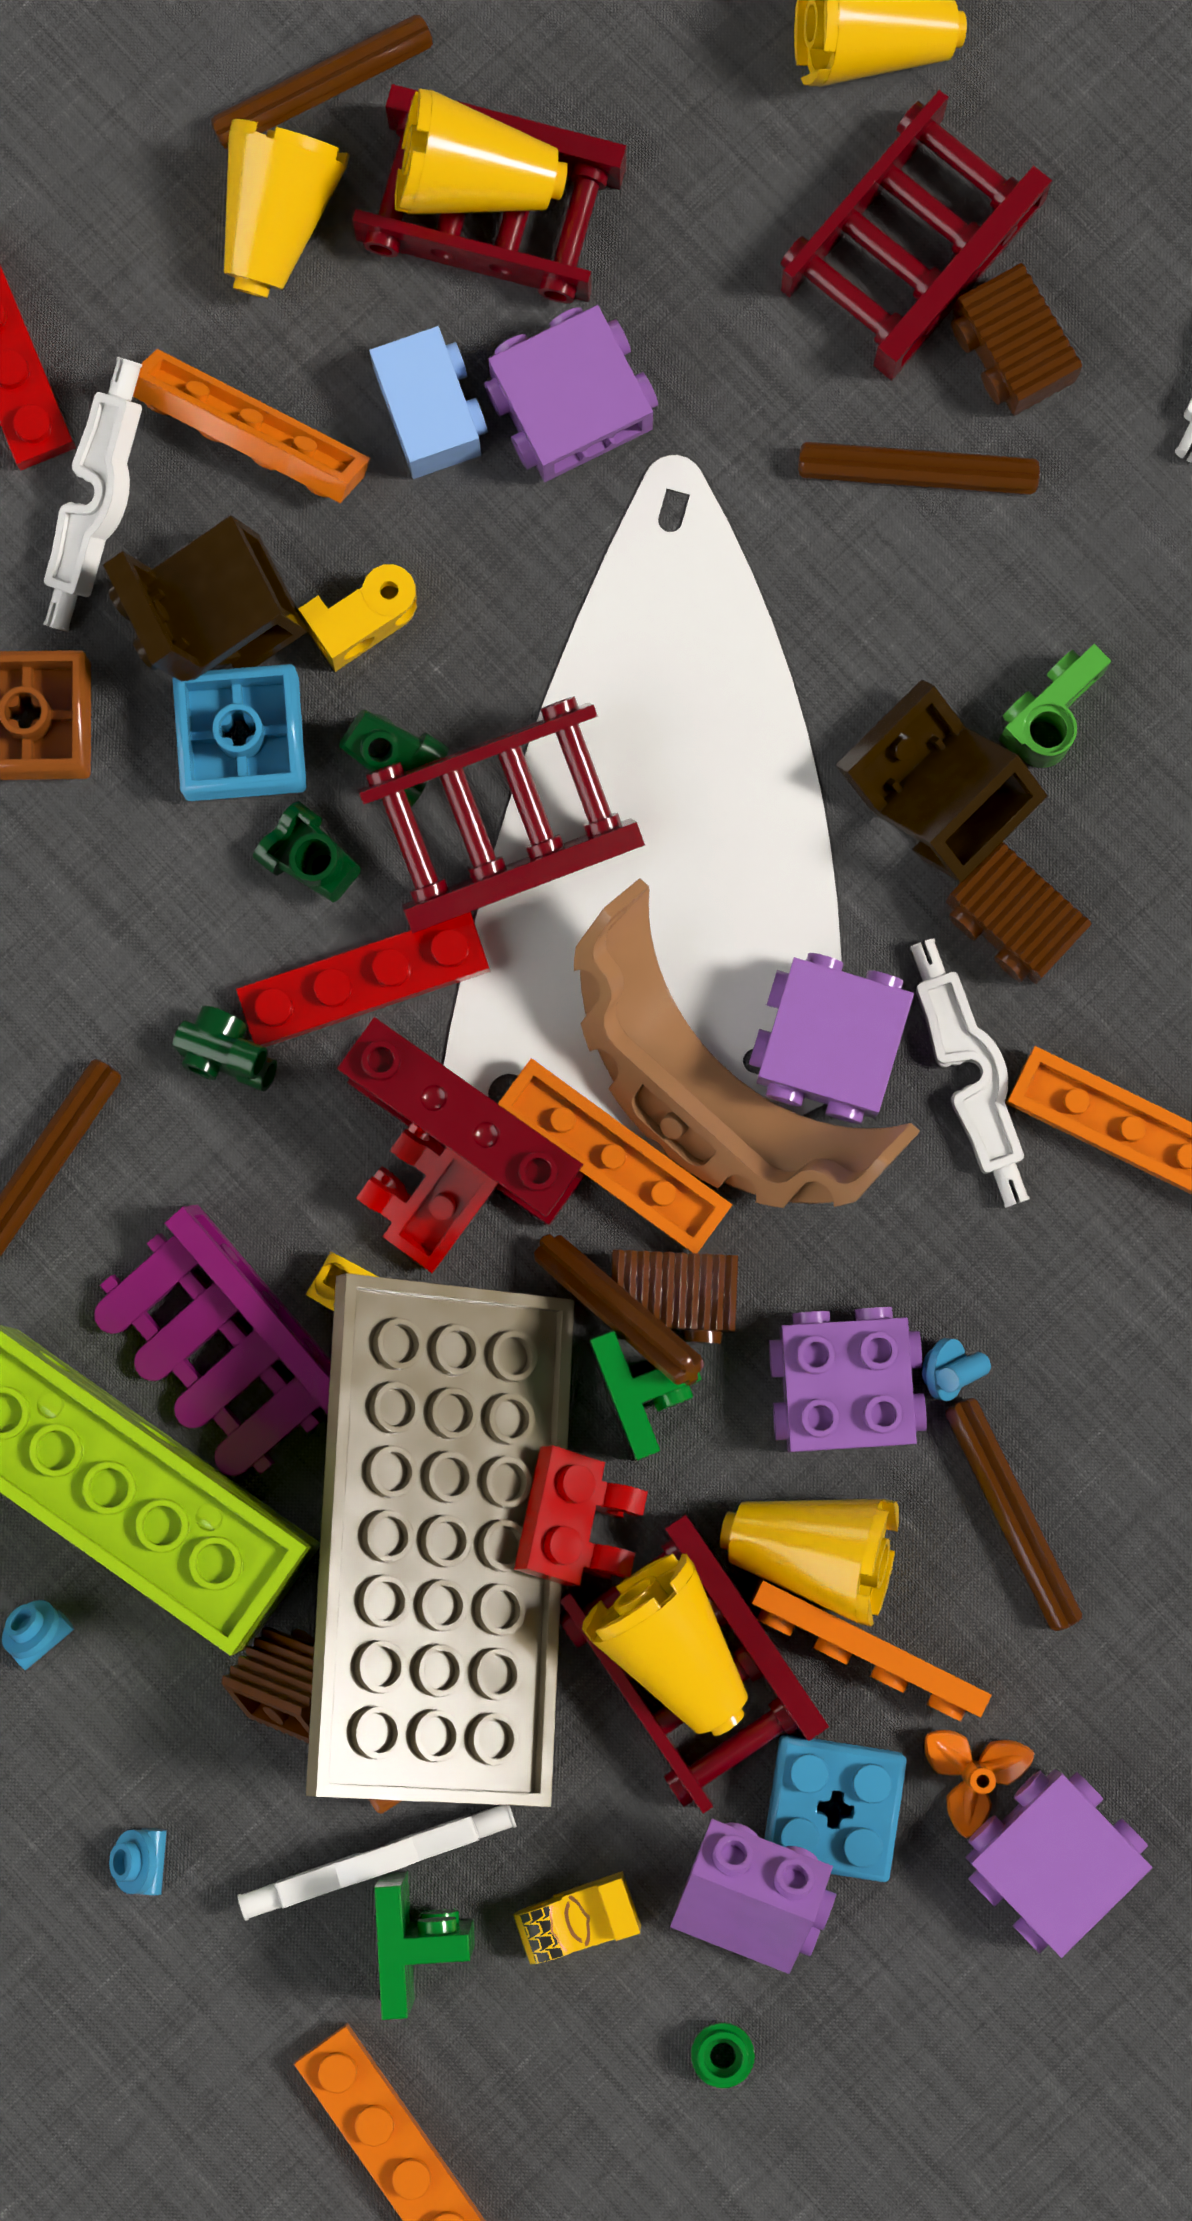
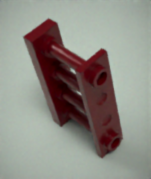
[353,84,627,304]
[780,90,1052,381]
[358,696,645,934]
[337,1017,585,1227]
[560,1514,829,1814]

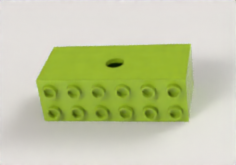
[0,1325,320,1656]

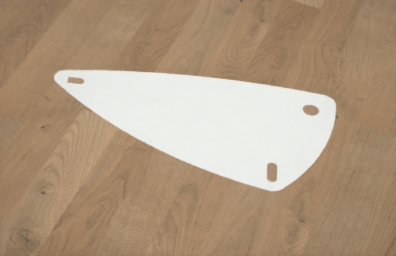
[444,455,841,1159]

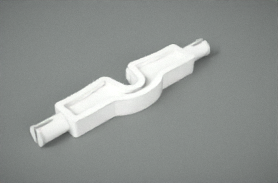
[43,357,143,632]
[910,938,1030,1208]
[237,1805,517,1921]

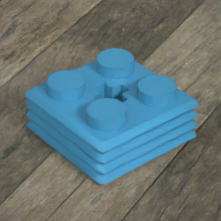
[172,664,307,801]
[764,1734,907,1882]

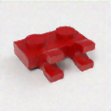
[356,1123,498,1273]
[514,1445,648,1586]

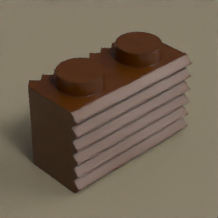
[951,263,1082,416]
[945,842,1092,984]
[612,1250,738,1344]
[222,1627,315,1744]

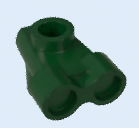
[339,709,449,807]
[253,801,361,902]
[172,1005,277,1092]

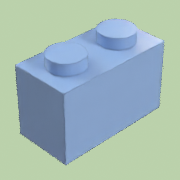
[369,326,488,479]

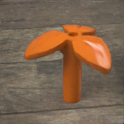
[924,1730,1034,1838]

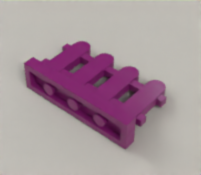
[94,1204,331,1476]

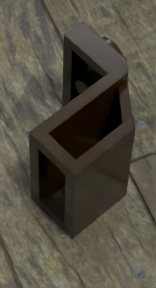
[103,515,308,682]
[836,679,1048,883]

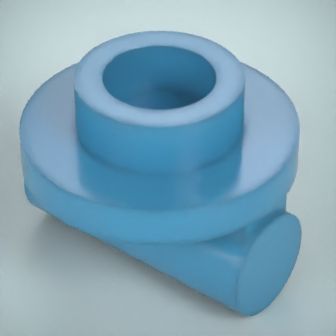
[922,1338,991,1401]
[2,1600,74,1670]
[109,1828,167,1895]

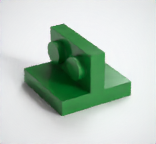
[590,1331,702,1461]
[374,1872,475,2020]

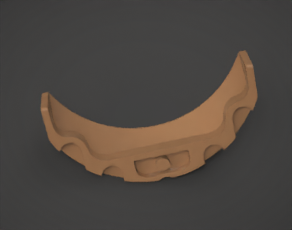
[574,878,920,1208]

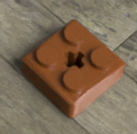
[0,650,91,780]

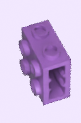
[484,305,658,483]
[749,953,914,1124]
[769,1307,927,1452]
[965,1769,1153,1958]
[670,1819,836,1974]

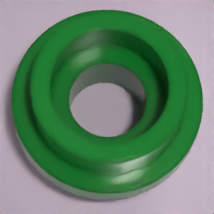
[691,2022,755,2088]

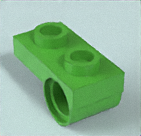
[999,644,1111,768]

